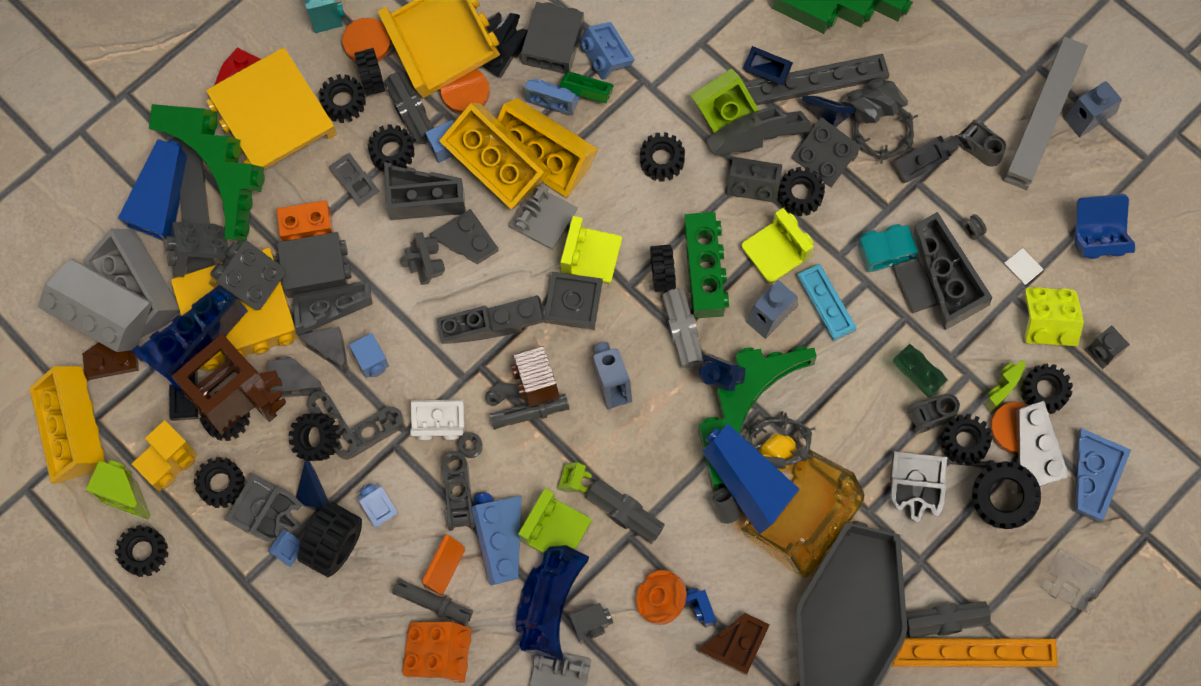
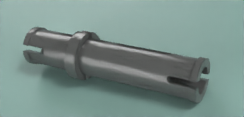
[490,393,570,430]
[392,578,473,626]

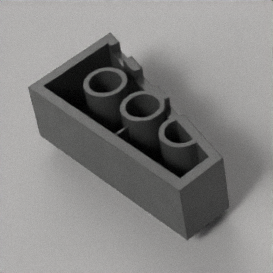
[914,212,992,330]

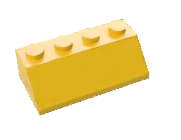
[497,98,598,198]
[439,103,552,210]
[29,366,105,484]

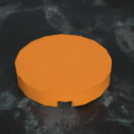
[342,18,391,62]
[441,69,490,114]
[990,402,1028,454]
[636,570,687,625]

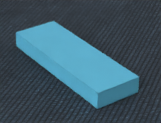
[797,263,857,342]

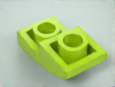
[984,360,1026,413]

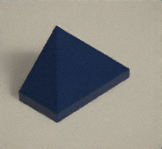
[743,46,793,86]
[802,95,855,127]
[296,461,329,512]

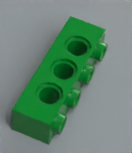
[684,212,729,319]

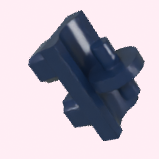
[698,354,746,391]

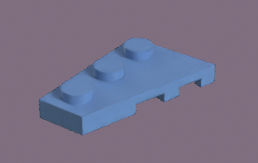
[1075,428,1131,523]
[471,496,522,586]

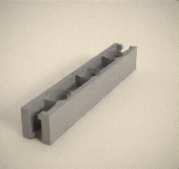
[1004,37,1088,191]

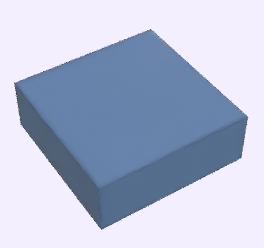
[268,529,301,567]

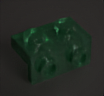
[892,344,948,398]

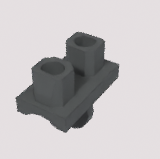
[400,232,445,285]

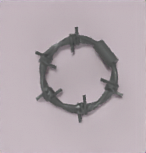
[854,107,918,164]
[746,411,816,469]

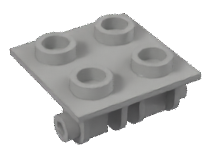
[509,184,578,249]
[530,648,591,686]

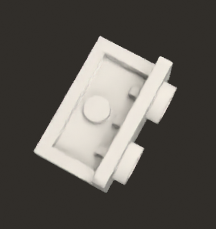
[410,400,465,440]

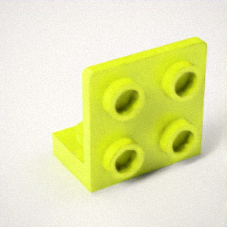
[561,216,622,284]

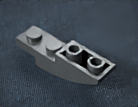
[707,106,810,156]
[437,295,545,344]

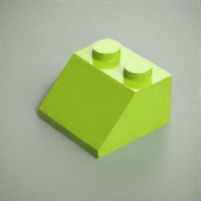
[690,68,759,133]
[86,460,151,520]

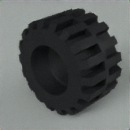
[972,461,1041,529]
[298,502,362,578]

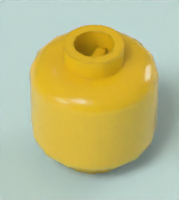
[758,434,797,472]

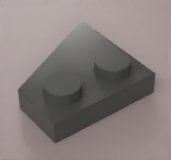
[430,209,499,265]

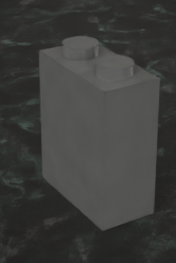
[521,2,584,74]
[277,232,352,298]

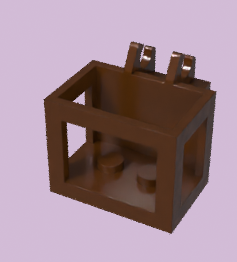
[172,334,286,435]

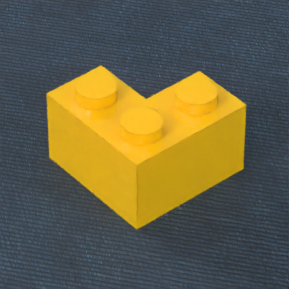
[132,420,198,491]

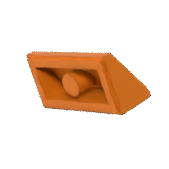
[422,534,465,595]

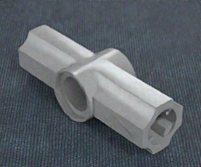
[662,288,704,369]

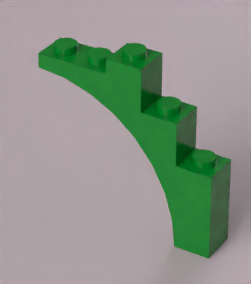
[772,0,913,34]
[149,104,265,241]
[698,346,817,491]

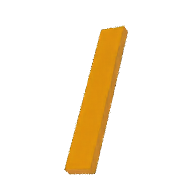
[892,638,1058,668]

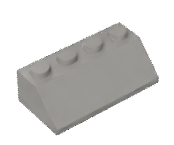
[83,229,180,338]
[38,259,153,352]

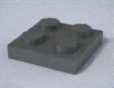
[544,272,603,330]

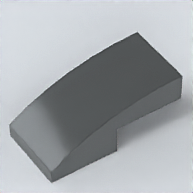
[329,152,379,206]

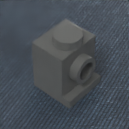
[1085,325,1130,369]
[570,603,613,645]

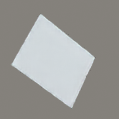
[1005,248,1044,285]

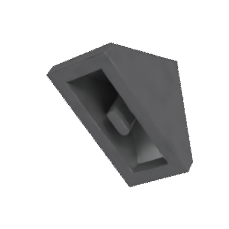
[300,327,349,373]

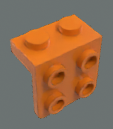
[402,622,472,683]

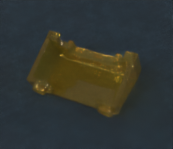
[741,446,865,577]

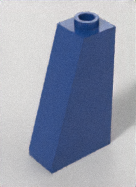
[118,139,187,241]
[702,424,799,534]

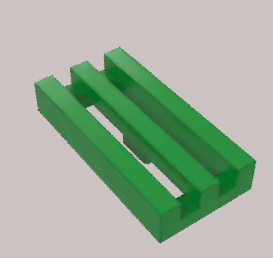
[560,71,614,104]

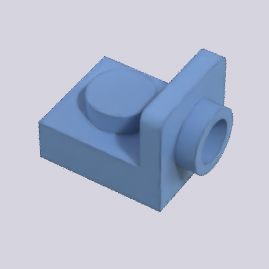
[356,483,398,528]

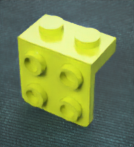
[742,208,814,283]
[1025,287,1084,346]

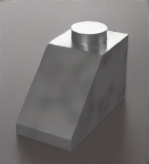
[268,356,325,397]

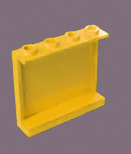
[378,0,500,98]
[206,47,337,169]
[171,247,300,371]

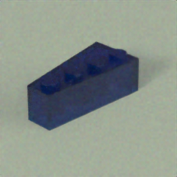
[130,285,248,391]

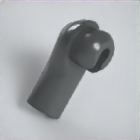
[485,382,521,406]

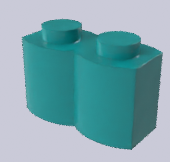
[858,224,919,272]

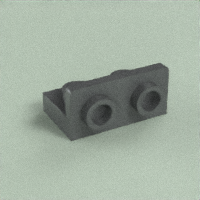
[727,157,782,202]

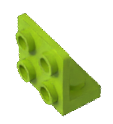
[518,488,592,566]

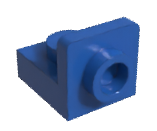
[684,588,716,628]

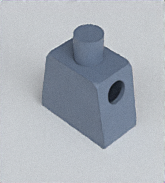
[1064,81,1122,138]
[746,280,798,339]
[593,342,632,409]

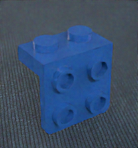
[1075,194,1135,259]

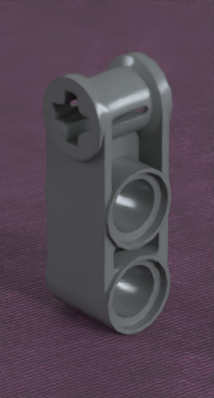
[443,451,476,531]

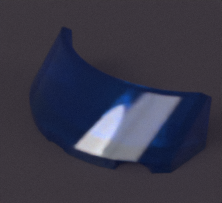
[516,545,589,661]

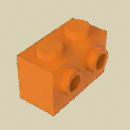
[276,200,334,242]

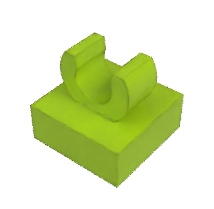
[558,462,592,493]

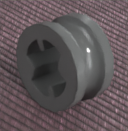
[962,214,987,240]
[458,432,483,458]

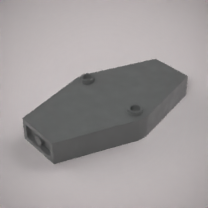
[796,521,907,686]

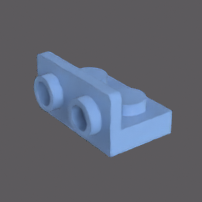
[579,22,635,79]
[525,79,580,116]

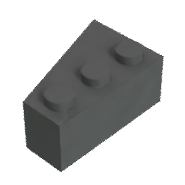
[384,162,466,220]

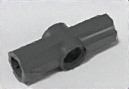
[384,72,434,144]
[586,479,665,544]
[906,601,991,638]

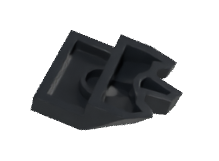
[482,12,528,77]

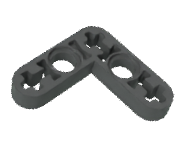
[308,391,404,460]

